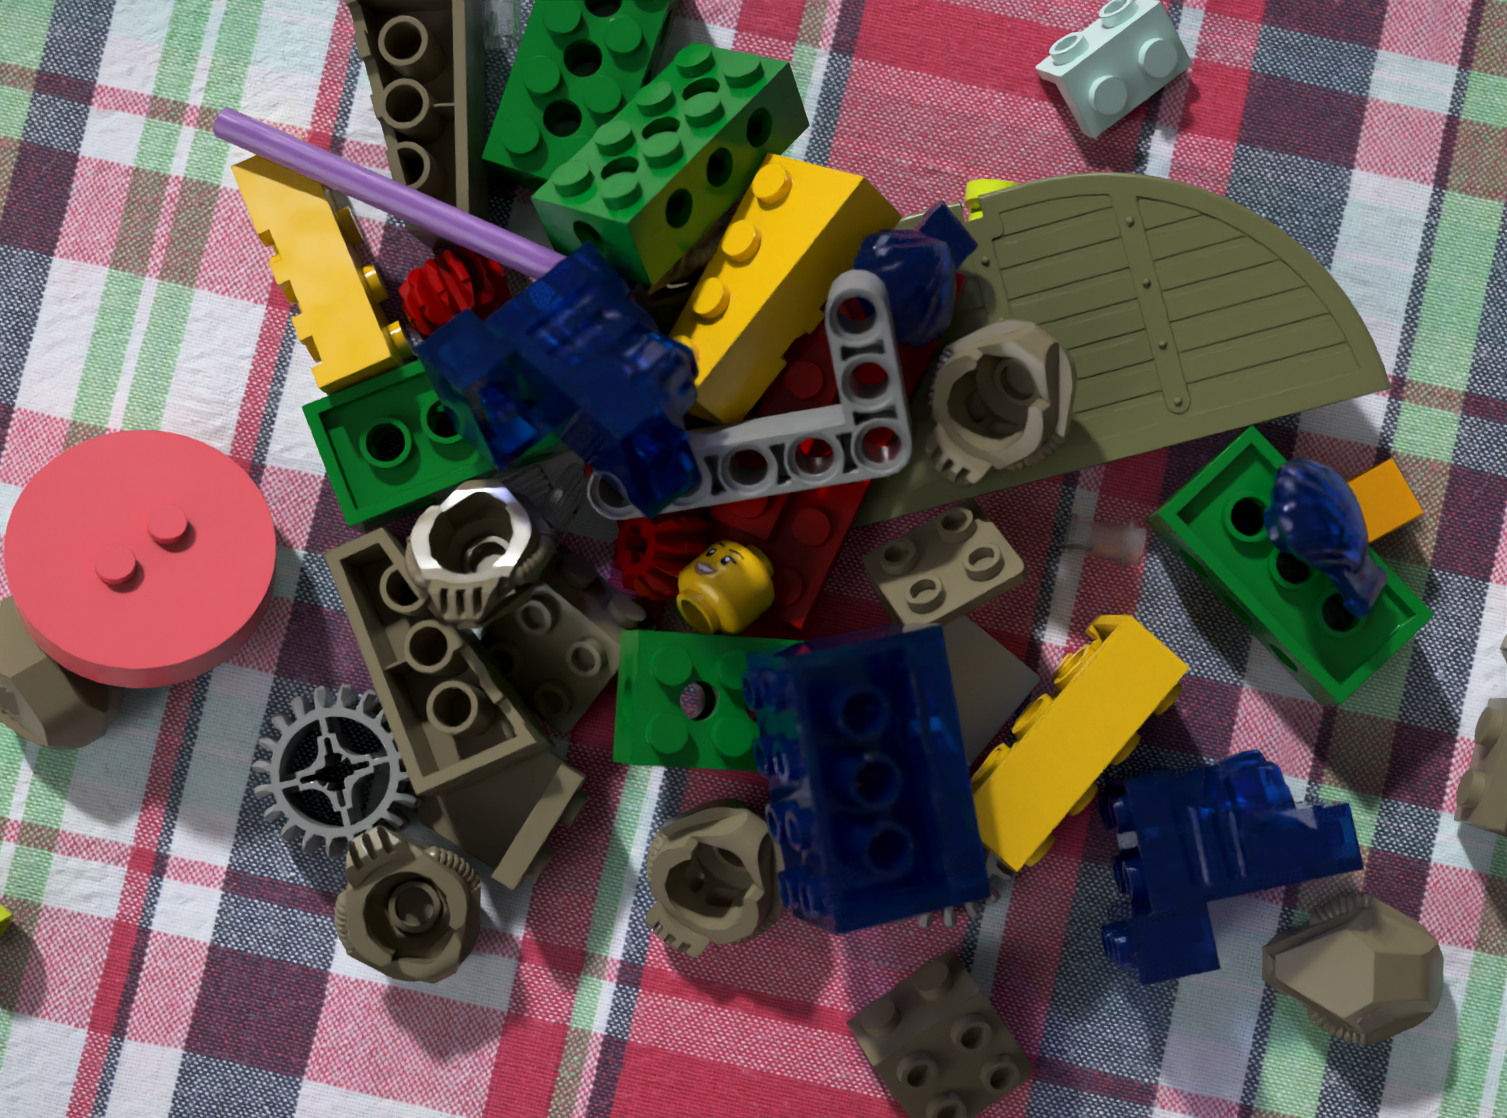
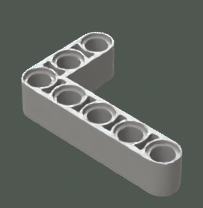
[587,270,912,520]

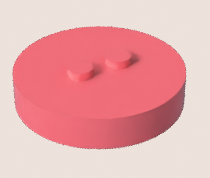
[4,430,276,688]

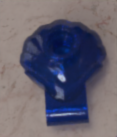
[853,200,978,348]
[1264,457,1388,617]

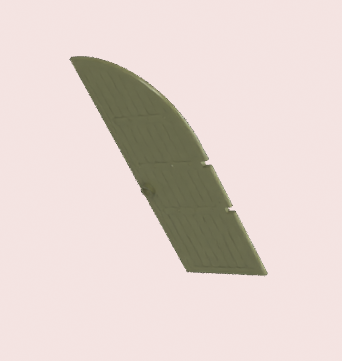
[622,172,1391,530]

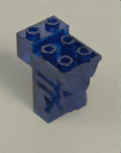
[414,240,702,521]
[1097,749,1364,986]

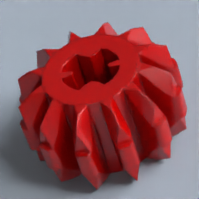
[398,246,512,343]
[612,507,711,601]

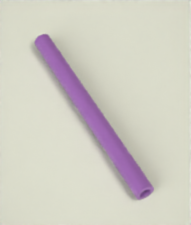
[214,107,572,289]

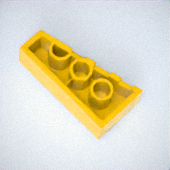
[230,136,415,395]
[645,153,903,425]
[945,615,1190,872]

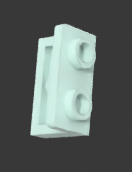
[1035,0,1193,139]

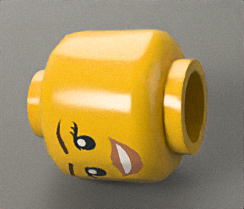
[676,540,775,636]

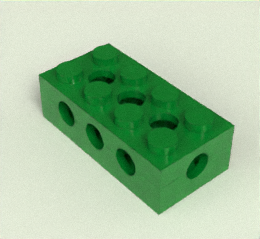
[481,0,681,192]
[530,42,810,287]
[301,310,595,533]
[1144,425,1434,705]
[613,630,893,778]

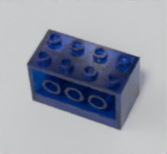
[741,623,991,936]

